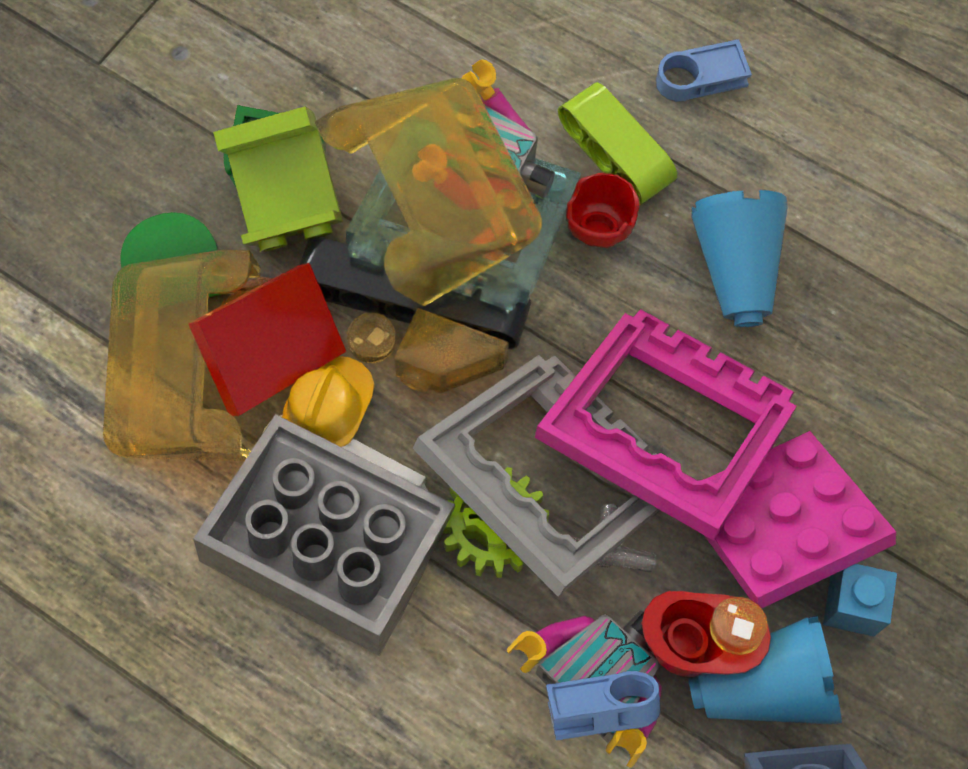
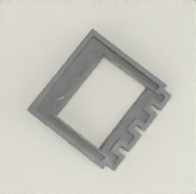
[413,355,660,596]

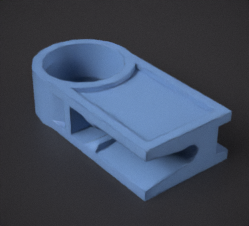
[656,39,752,102]
[546,671,660,740]

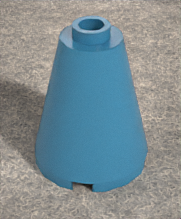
[691,190,788,327]
[688,616,842,724]

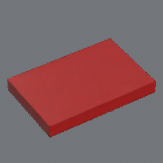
[188,263,347,417]

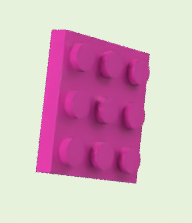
[705,431,896,610]

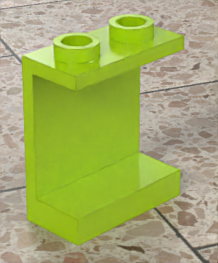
[213,106,343,252]

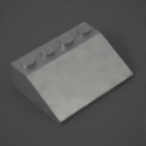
[193,414,455,656]

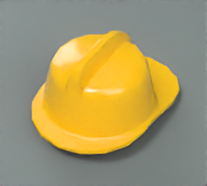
[282,356,374,447]

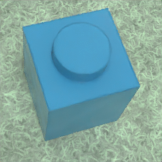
[823,564,897,637]

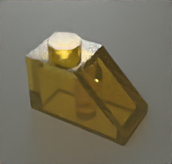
[394,308,509,393]

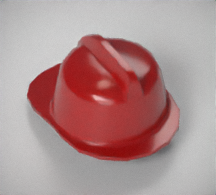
[642,591,771,677]

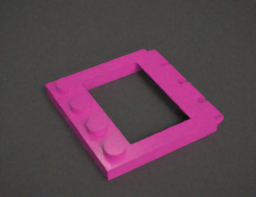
[535,309,797,541]

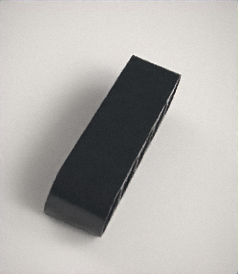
[299,237,531,349]

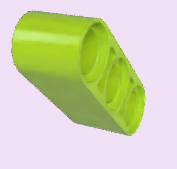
[558,82,677,206]

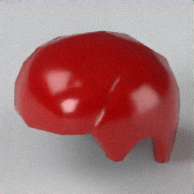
[566,172,640,248]

